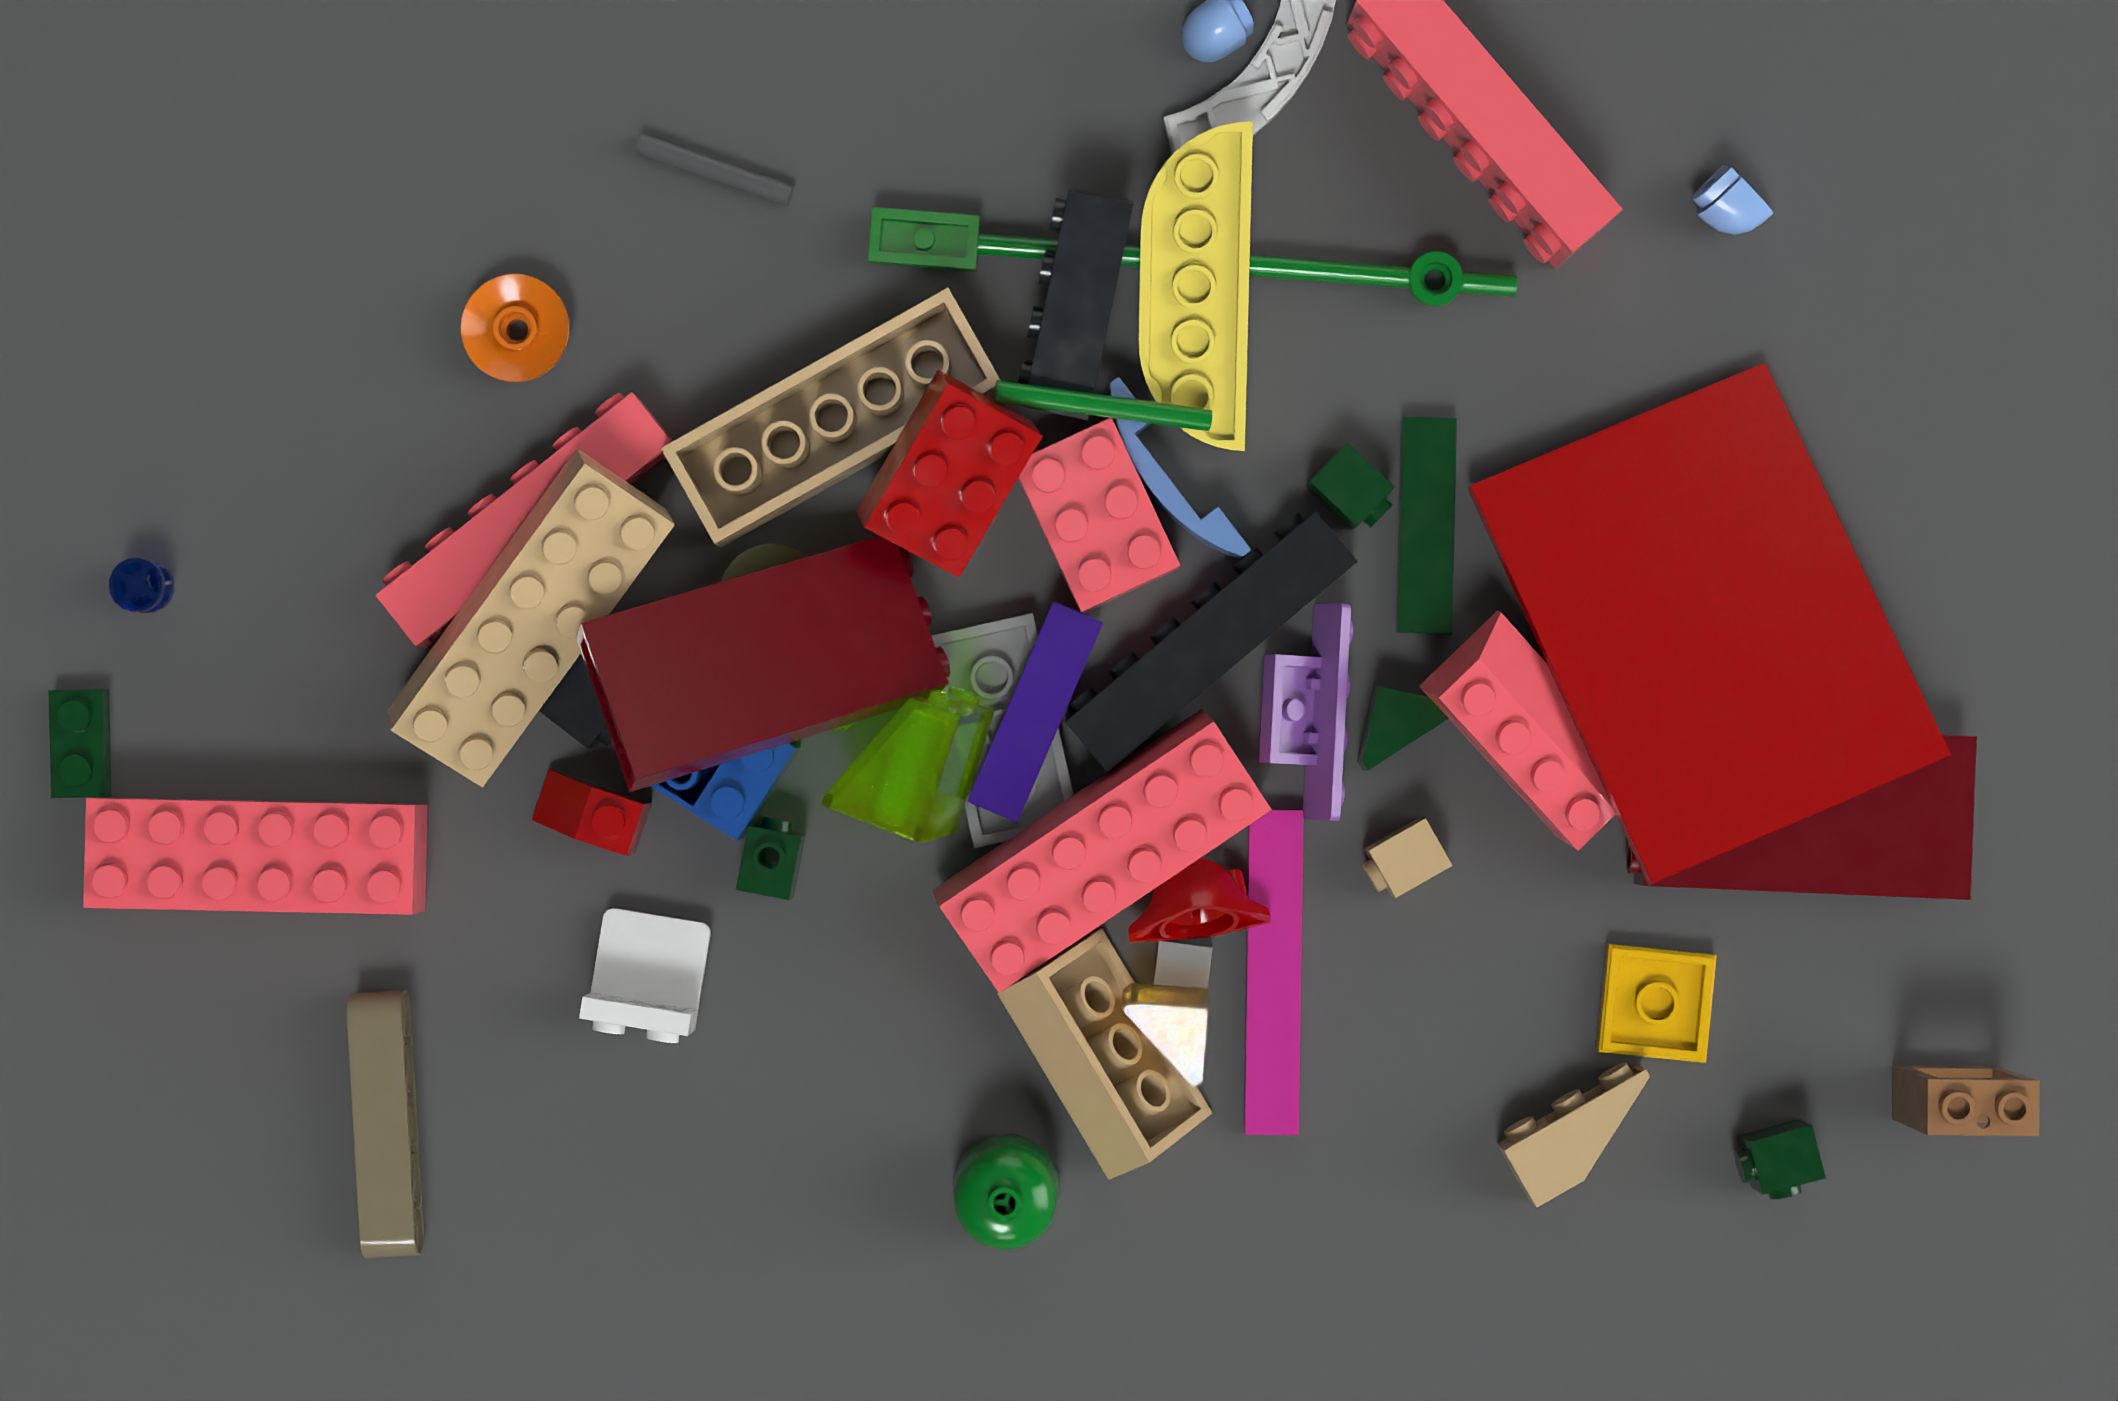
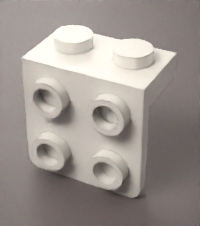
[579,908,711,1043]

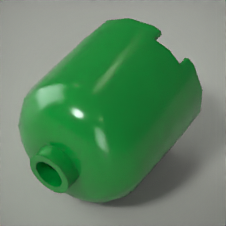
[953,1133,1060,1250]

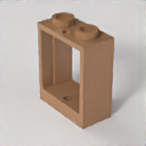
[1892,1066,2040,1136]

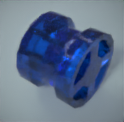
[109,558,175,613]

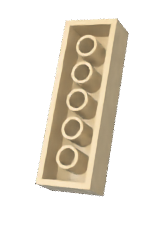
[661,288,1001,548]
[387,448,675,788]

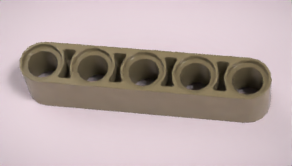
[347,990,424,1259]

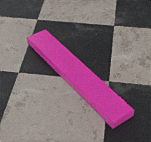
[1244,810,1304,1135]

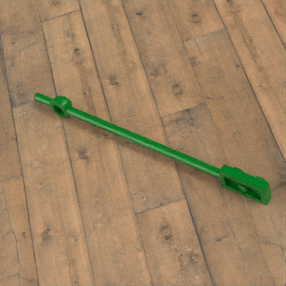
[868,207,1517,308]

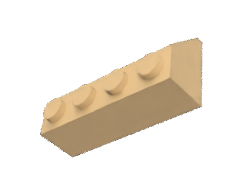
[997,928,1213,1180]

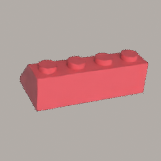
[1419,610,1616,851]

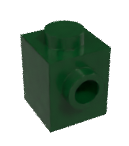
[735,816,806,900]
[1734,1119,1826,1200]

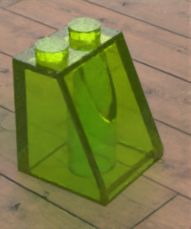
[821,687,995,843]

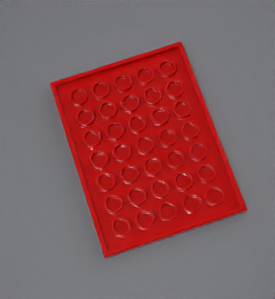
[1468,362,1951,886]

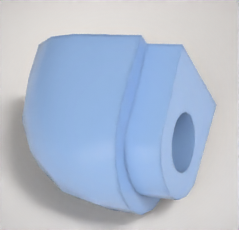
[1182,0,1254,62]
[1692,165,1774,235]

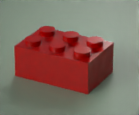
[856,370,1043,578]

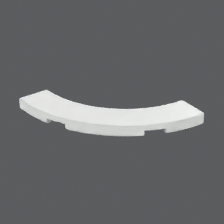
[1163,0,1336,155]

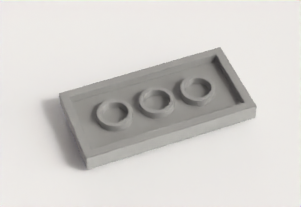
[931,613,1074,848]

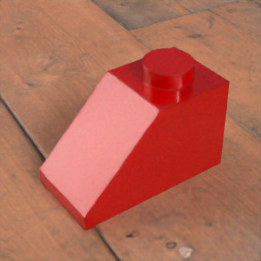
[532,769,652,856]

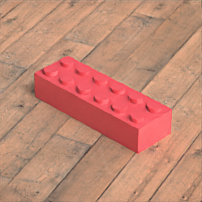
[1346,0,1623,269]
[932,709,1272,993]
[83,797,428,915]

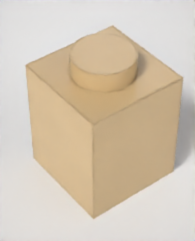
[1362,817,1453,898]

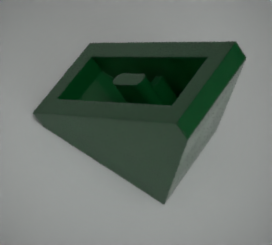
[1357,686,1449,771]

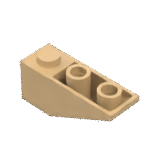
[1497,1062,1650,1208]

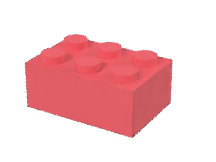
[1018,418,1180,614]

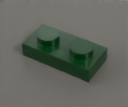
[48,689,112,799]

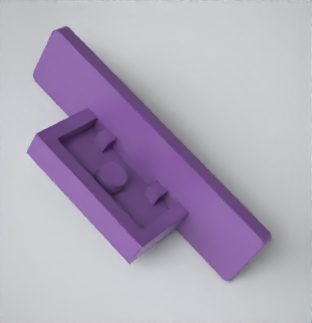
[1259,603,1353,821]

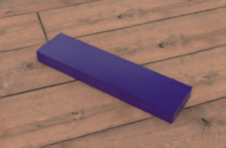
[967,601,1103,823]

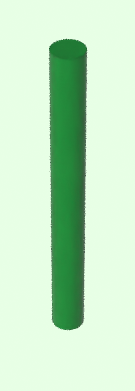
[993,380,1212,431]

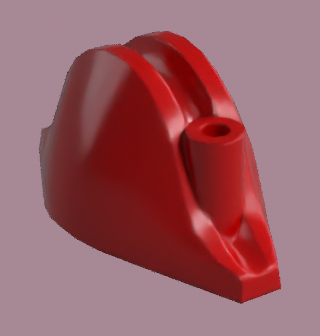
[1128,858,1271,942]

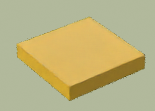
[1595,943,1717,1063]

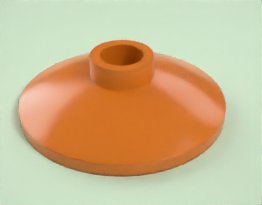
[461,274,570,383]

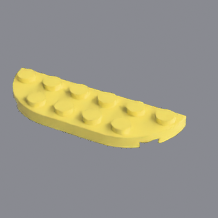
[1138,121,1253,451]

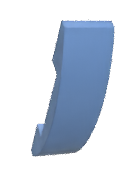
[1109,377,1251,560]

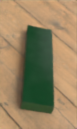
[1396,417,1457,634]

